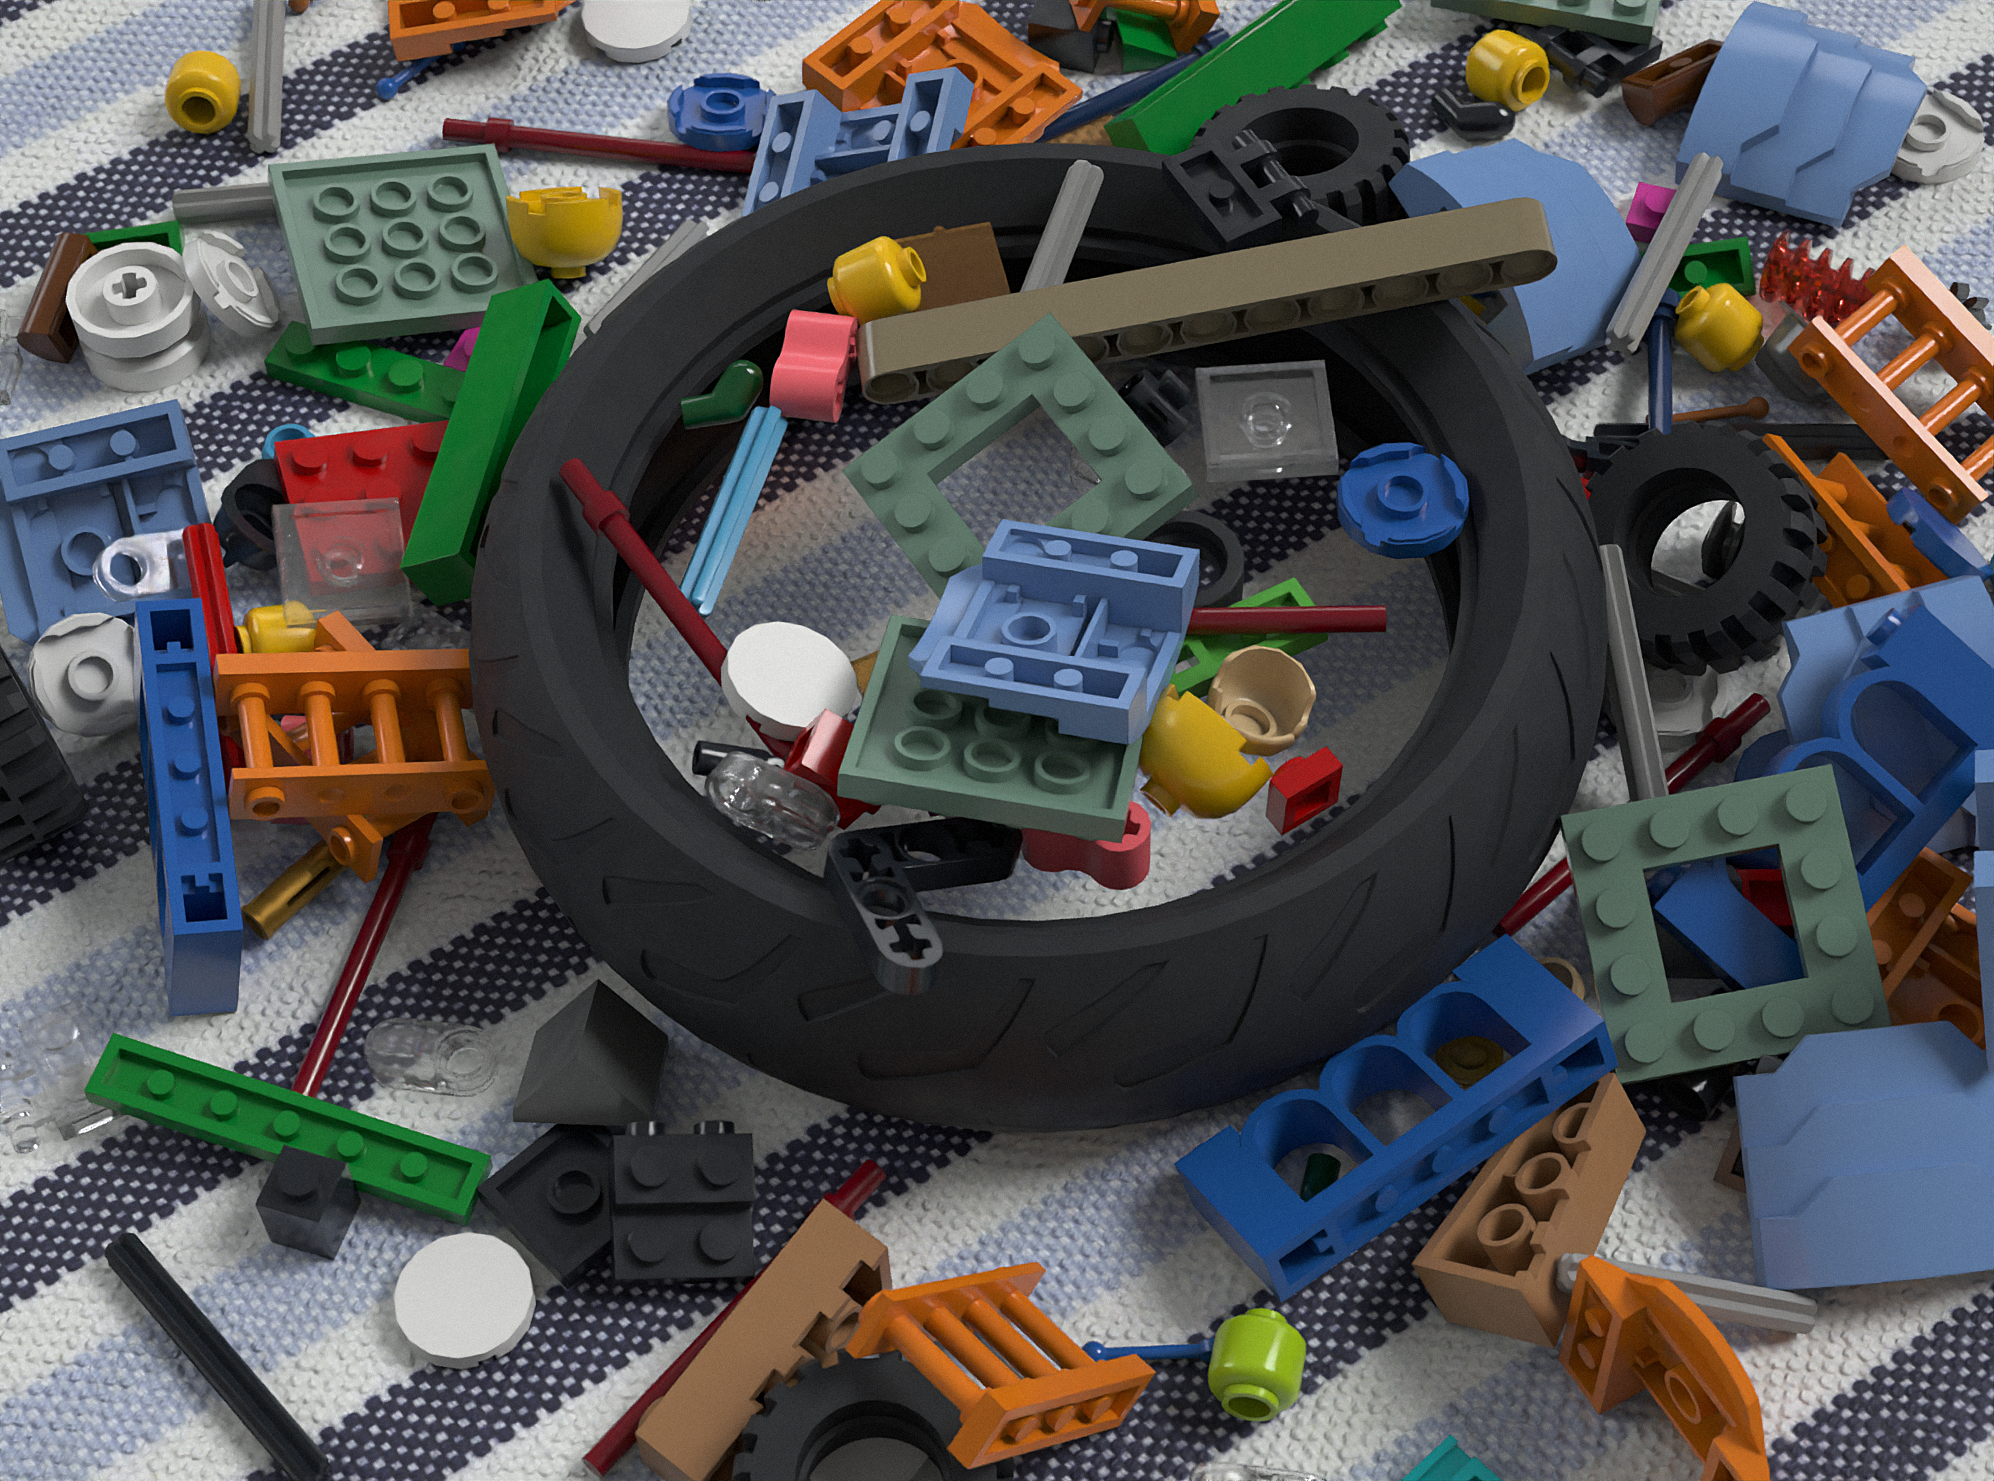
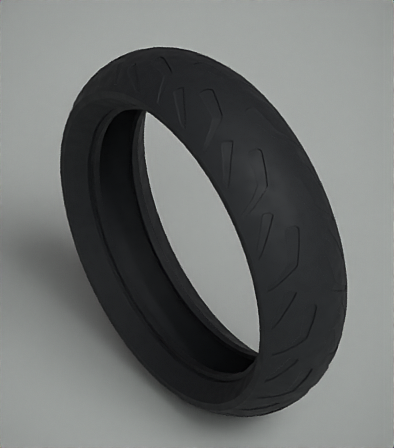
[468,143,1608,1133]

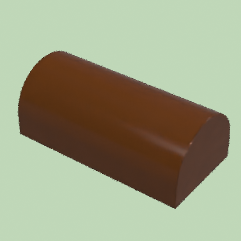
[1620,39,1724,126]
[16,233,99,364]

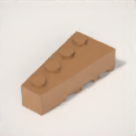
[1412,1072,1646,1349]
[635,1198,893,1481]

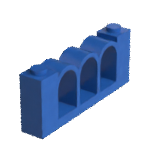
[133,598,243,1017]
[1646,604,1994,992]
[1174,934,1618,1303]

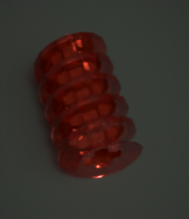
[1759,229,1876,339]

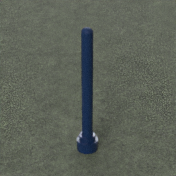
[1033,28,1230,143]
[1644,288,1682,435]

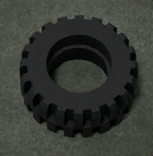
[1188,84,1410,227]
[1585,420,1828,676]
[0,645,89,862]
[732,1348,1014,1481]

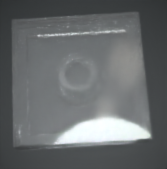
[1195,360,1339,483]
[271,497,414,630]

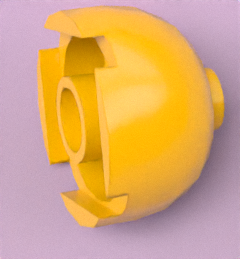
[506,186,623,278]
[1138,683,1273,820]

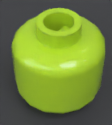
[1208,1308,1306,1422]

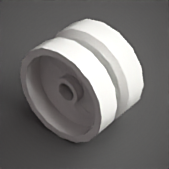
[65,242,212,393]

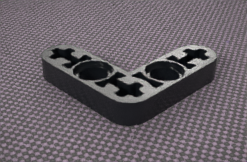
[823,817,1023,995]

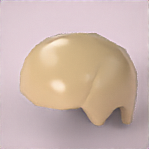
[1206,645,1316,757]

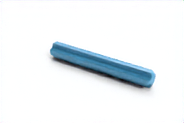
[679,405,788,620]

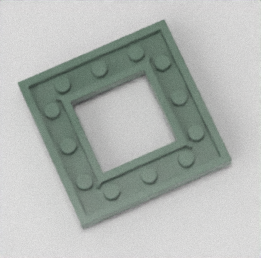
[841,312,1200,600]
[1559,764,1892,1086]

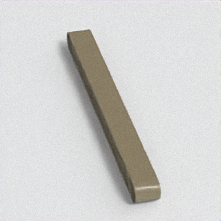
[855,197,1558,405]

